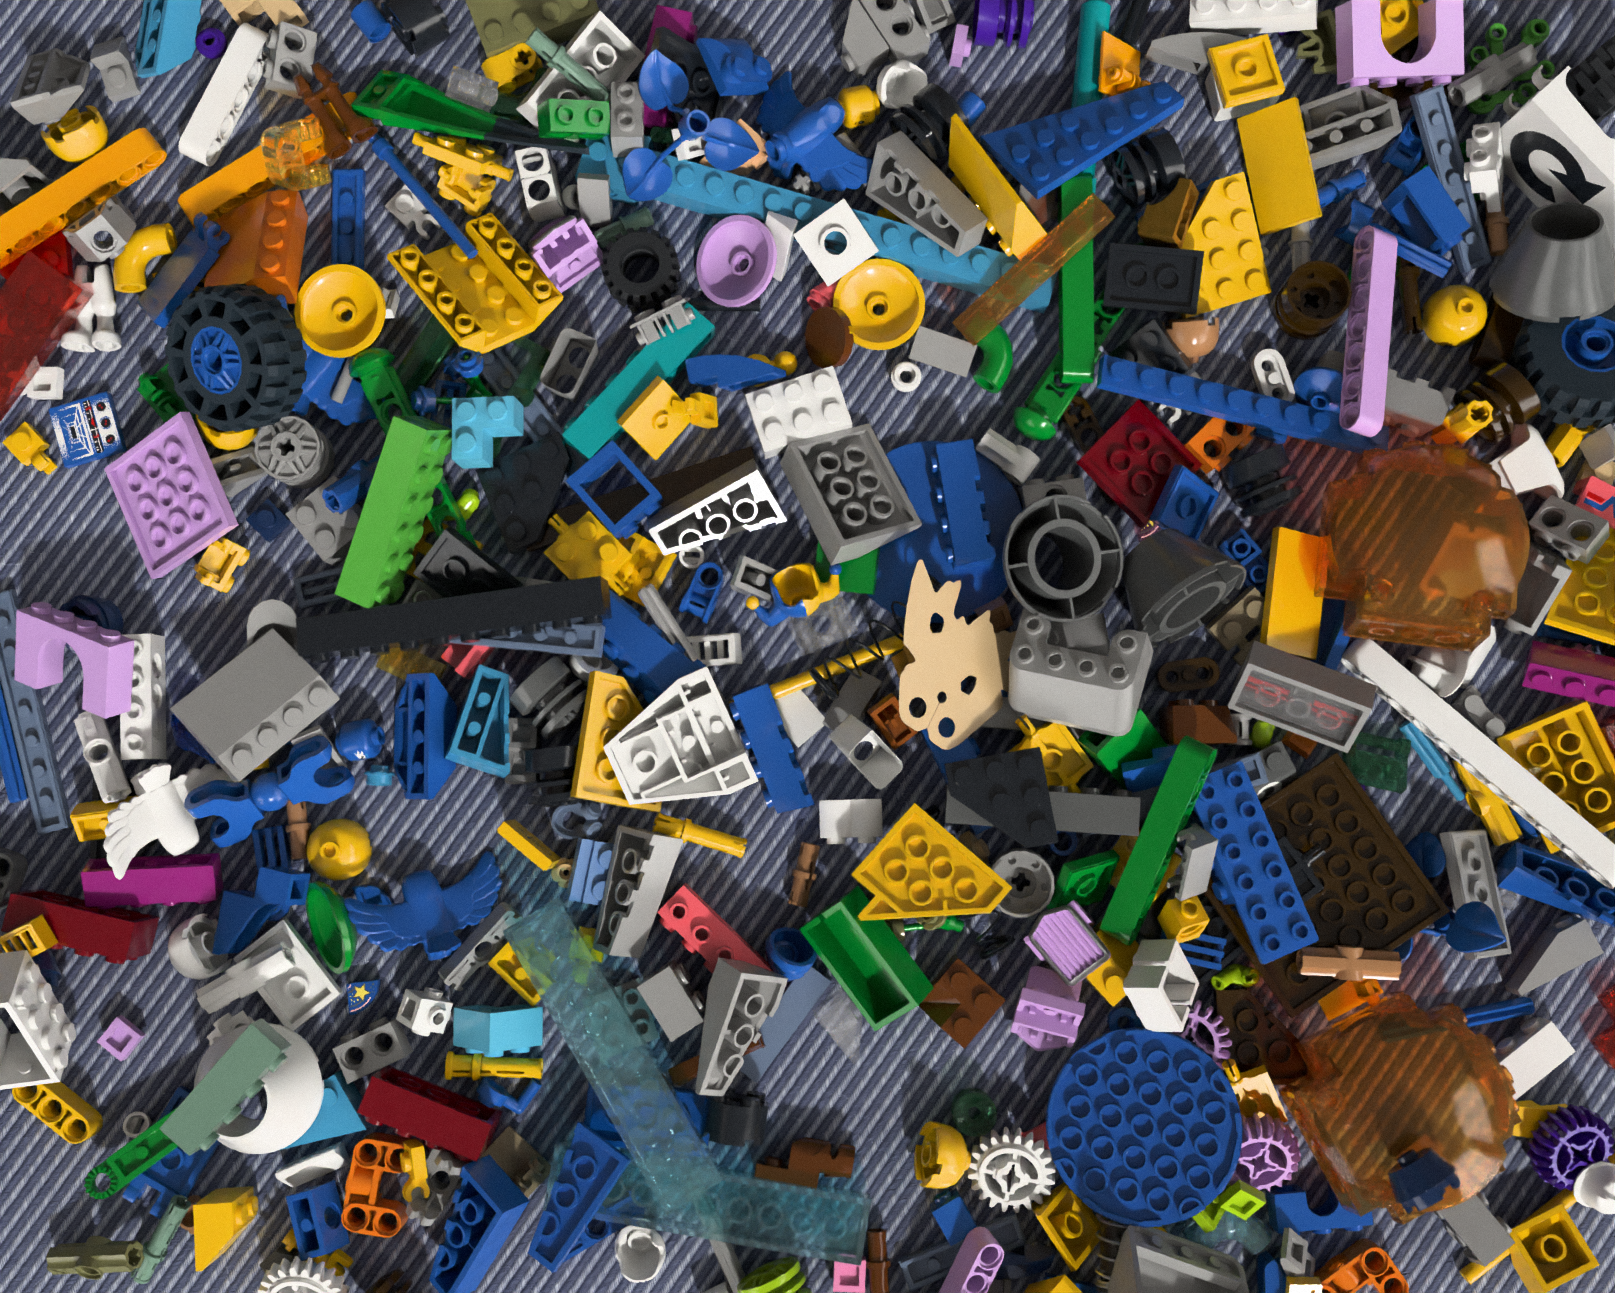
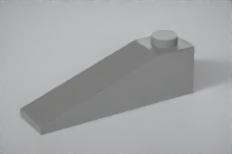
[695,958,788,1096]

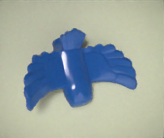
[756,71,873,191]
[276,295,395,426]
[344,851,502,961]

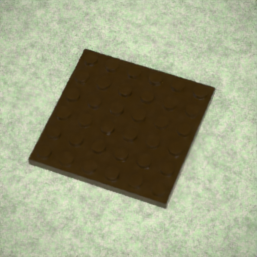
[1182,753,1450,1018]

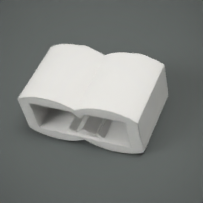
[819,798,883,844]

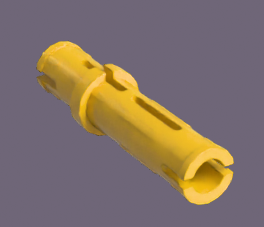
[652,812,747,858]

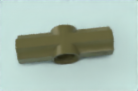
[46,1236,144,1280]

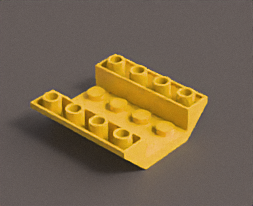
[387,212,563,354]

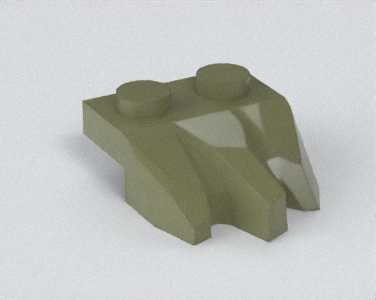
[1295,9,1337,75]

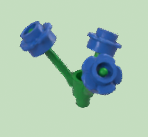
[411,349,492,416]

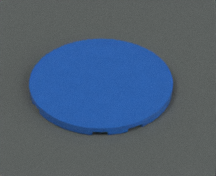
[866,441,1022,624]
[1046,1027,1243,1227]

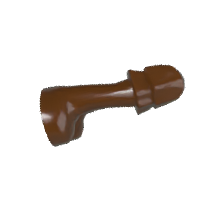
[293,62,378,159]

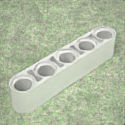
[178,23,270,167]

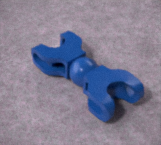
[184,736,355,848]

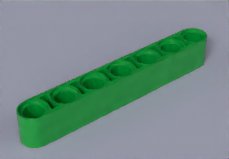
[1057,172,1095,383]
[1100,735,1217,946]

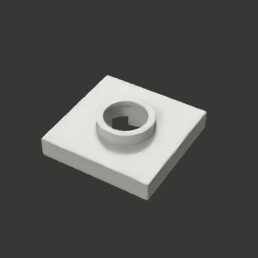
[793,198,879,287]

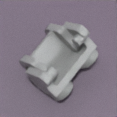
[1451,685,1507,741]

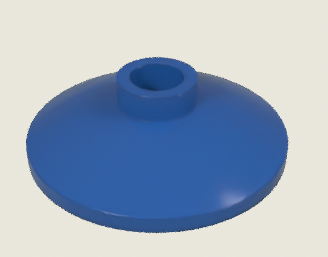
[1294,367,1343,414]

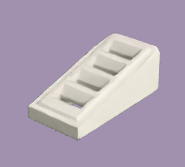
[686,633,742,667]

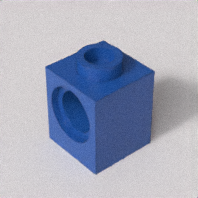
[929,1188,977,1246]

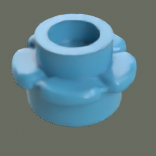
[364,765,395,786]

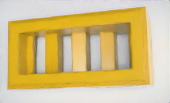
[0,915,58,958]

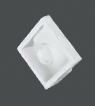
[1464,122,1505,213]

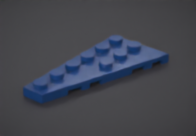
[980,81,1184,200]

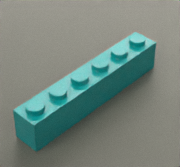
[562,302,715,461]

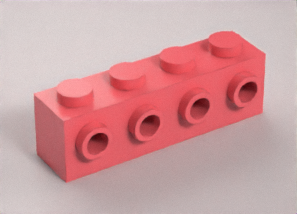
[657,883,774,974]

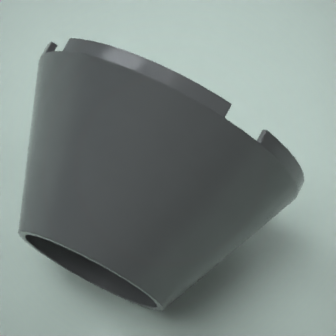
[1489,202,1615,323]
[1002,495,1123,623]
[1122,528,1246,648]

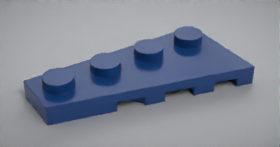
[527,1122,631,1273]

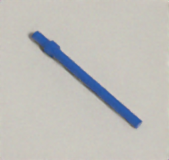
[368,133,478,259]

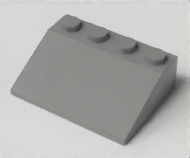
[780,423,922,565]
[170,628,340,782]

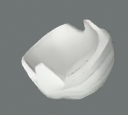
[876,59,928,110]
[615,1223,666,1283]

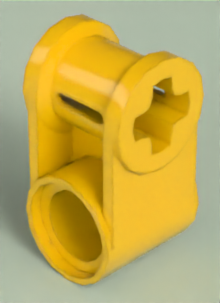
[481,43,543,97]

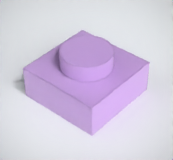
[949,24,972,68]
[97,1015,146,1061]

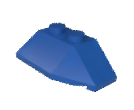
[394,673,457,800]

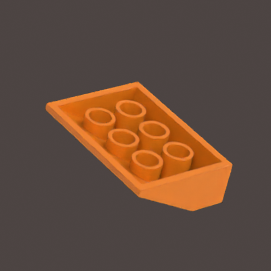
[204,189,308,304]

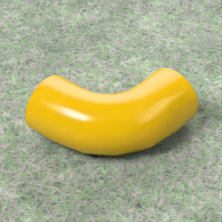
[113,223,177,293]

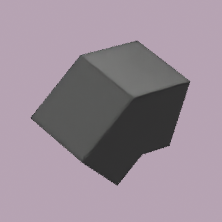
[259,1246,299,1272]

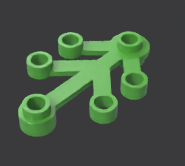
[1467,19,1555,114]

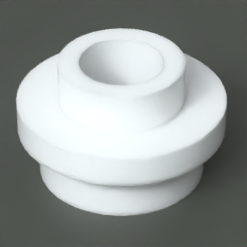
[891,361,921,392]

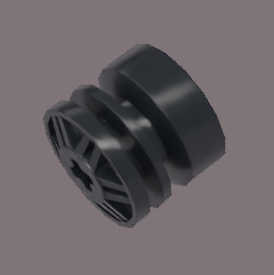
[889,83,970,164]
[1109,127,1186,208]
[1222,444,1304,519]
[523,745,585,808]

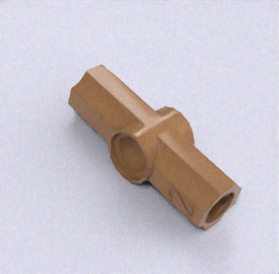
[1296,945,1401,981]

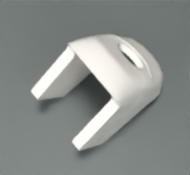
[1482,423,1564,500]

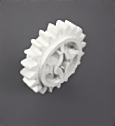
[968,1127,1055,1213]
[258,1256,350,1293]

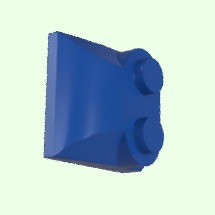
[696,38,772,96]

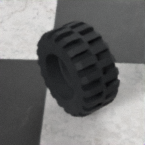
[1566,35,1615,124]

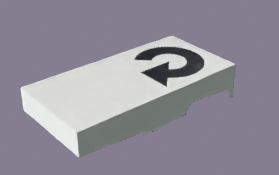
[1501,65,1615,252]

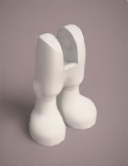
[61,264,122,352]

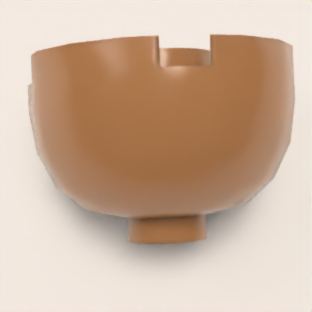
[1162,317,1220,364]

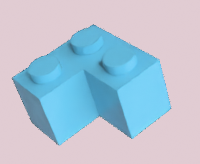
[452,396,524,469]
[453,1004,543,1057]

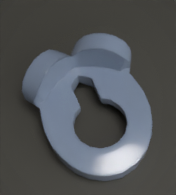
[551,800,602,840]

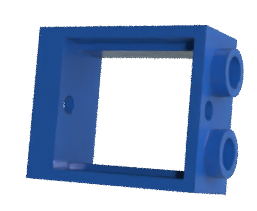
[1382,165,1471,256]
[565,440,664,540]

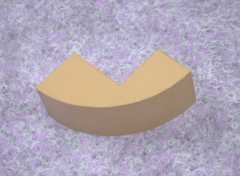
[220,0,309,28]

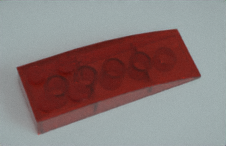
[0,251,94,422]

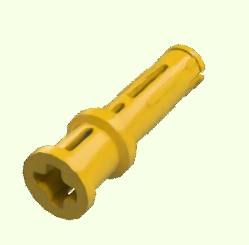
[445,1051,543,1081]

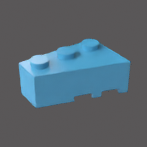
[444,664,510,778]
[260,1070,373,1151]

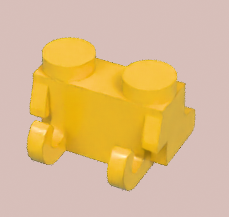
[437,164,496,217]
[193,536,250,593]

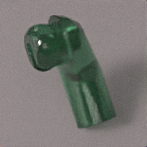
[650,126,676,155]

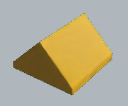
[1032,1182,1106,1272]

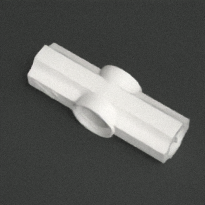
[74,711,132,803]
[196,942,296,1014]

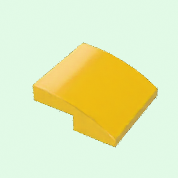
[609,532,677,608]

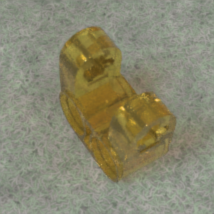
[260,118,332,191]

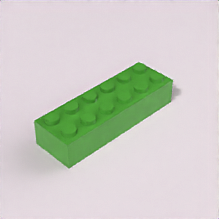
[335,416,452,609]

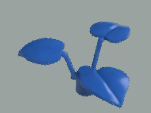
[622,49,759,201]
[1392,831,1507,963]

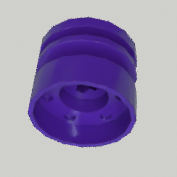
[972,0,1034,49]

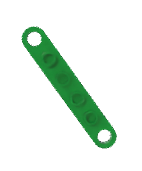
[84,1108,179,1199]

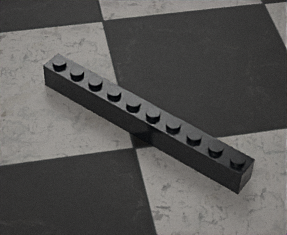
[296,576,612,663]

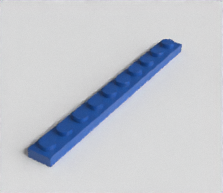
[1096,354,1389,459]

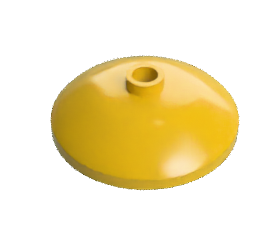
[833,258,925,350]
[294,264,386,358]

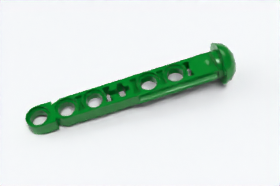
[1013,243,1147,441]
[348,347,478,547]

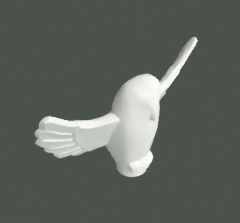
[103,763,243,880]

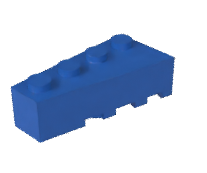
[429,1155,530,1293]

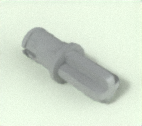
[1288,221,1313,272]

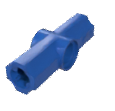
[322,454,381,514]

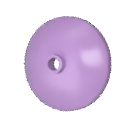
[696,215,777,307]

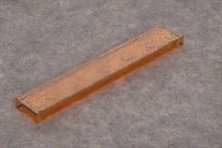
[952,193,1115,347]

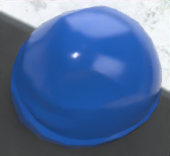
[765,927,817,982]

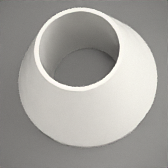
[194,1023,324,1154]

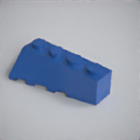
[929,439,997,570]
[581,590,706,704]
[729,682,814,814]
[1497,842,1615,928]

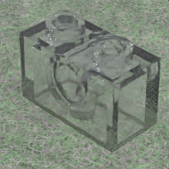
[786,596,858,658]

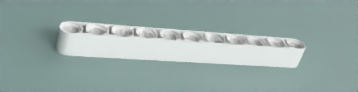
[1340,634,1615,889]

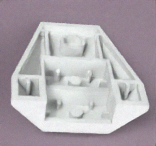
[603,666,758,805]

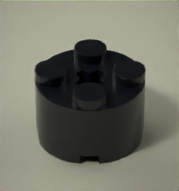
[381,0,450,58]
[701,1087,769,1146]

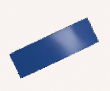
[685,354,787,392]

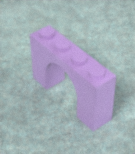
[1335,0,1464,88]
[14,602,135,719]

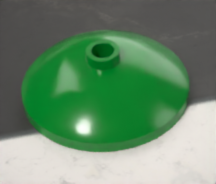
[306,881,358,974]

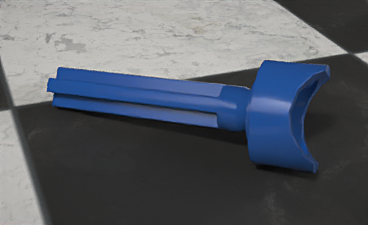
[1333,198,1453,278]

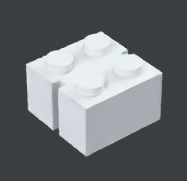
[1123,939,1199,1032]

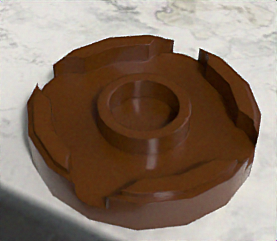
[805,307,854,369]

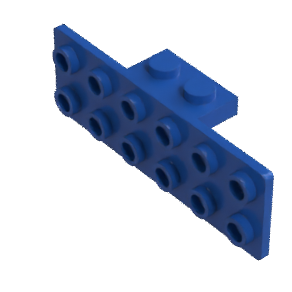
[1194,761,1319,964]

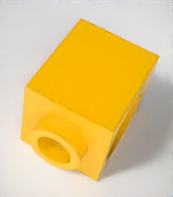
[1157,895,1210,943]

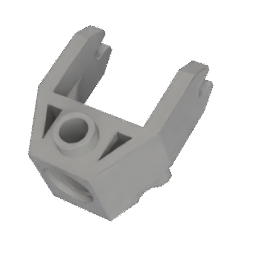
[62,195,137,262]
[406,1148,470,1226]

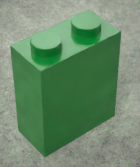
[1077,707,1168,790]

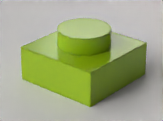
[1218,1179,1266,1220]

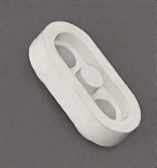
[1251,349,1295,402]

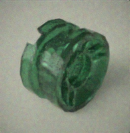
[951,1088,997,1137]

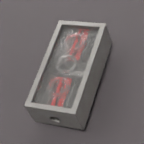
[1227,641,1376,753]

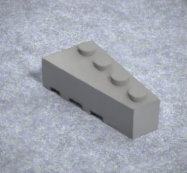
[865,130,988,257]
[1316,349,1456,438]
[646,458,787,555]
[592,825,684,958]
[1390,1133,1515,1267]

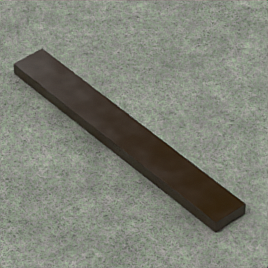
[527,446,757,553]

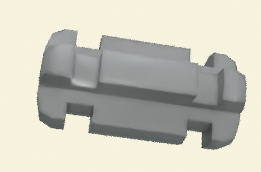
[793,174,811,196]

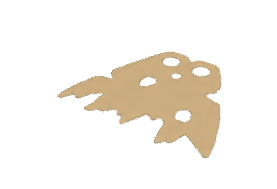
[899,559,1017,750]

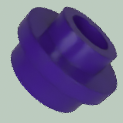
[196,28,227,59]

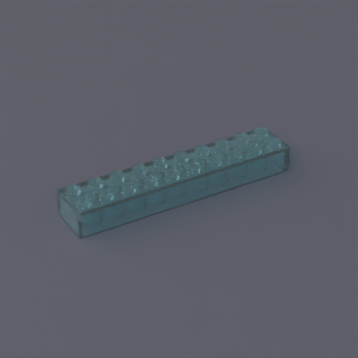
[502,897,724,1216]
[543,1139,871,1266]

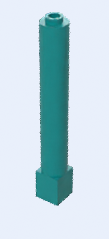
[1071,0,1111,211]

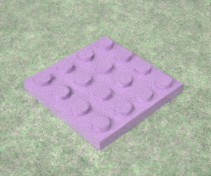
[104,412,239,579]

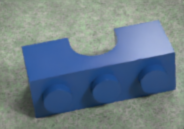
[1266,1178,1373,1236]

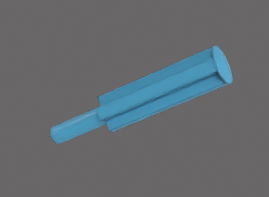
[1398,720,1465,801]

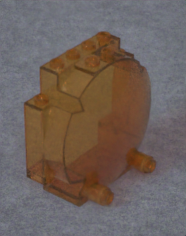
[1314,440,1530,652]
[1278,991,1522,1225]

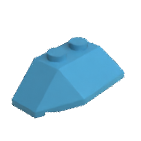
[135,0,202,78]

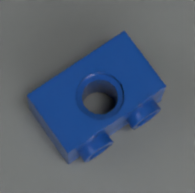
[286,1180,350,1261]

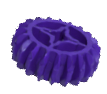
[1526,1104,1615,1191]

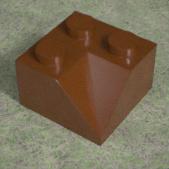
[1159,699,1237,745]
[919,954,1006,1049]

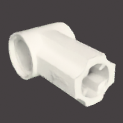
[975,428,1040,486]

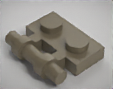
[1205,586,1265,666]

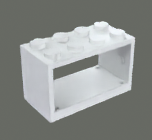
[0,950,76,1090]

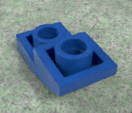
[1218,528,1269,594]
[1121,745,1178,793]

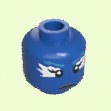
[335,718,385,762]

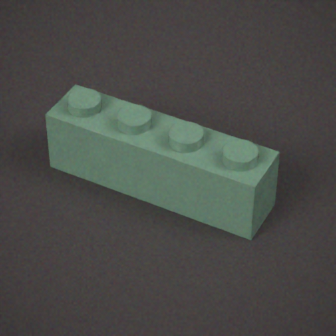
[159,1018,292,1156]

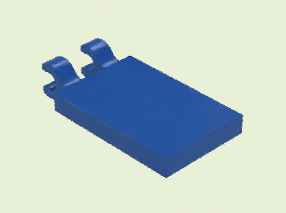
[137,212,230,328]
[122,1085,220,1219]

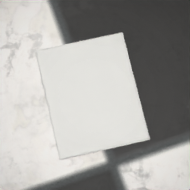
[775,690,825,748]

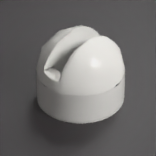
[562,184,579,210]
[679,545,704,568]
[123,1112,152,1139]

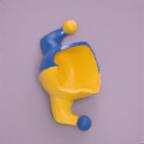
[746,563,842,626]

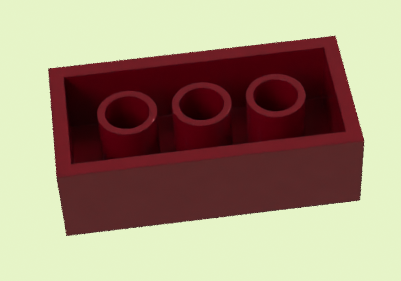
[1,889,160,964]
[357,1065,503,1162]

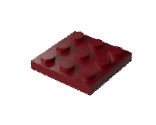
[1076,399,1203,528]

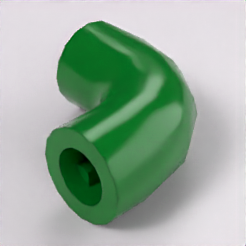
[963,310,1013,394]

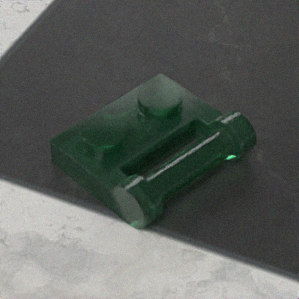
[1342,729,1411,794]

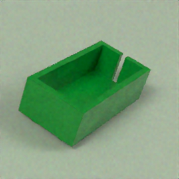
[799,885,934,1031]

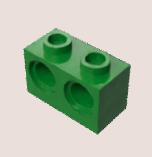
[537,98,611,140]

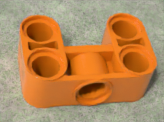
[341,1132,411,1238]
[1314,1238,1409,1293]

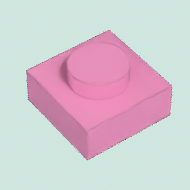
[833,1255,866,1293]

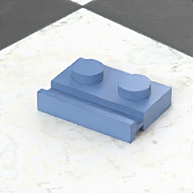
[565,837,614,906]

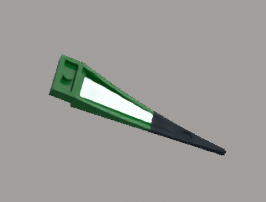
[351,69,590,155]

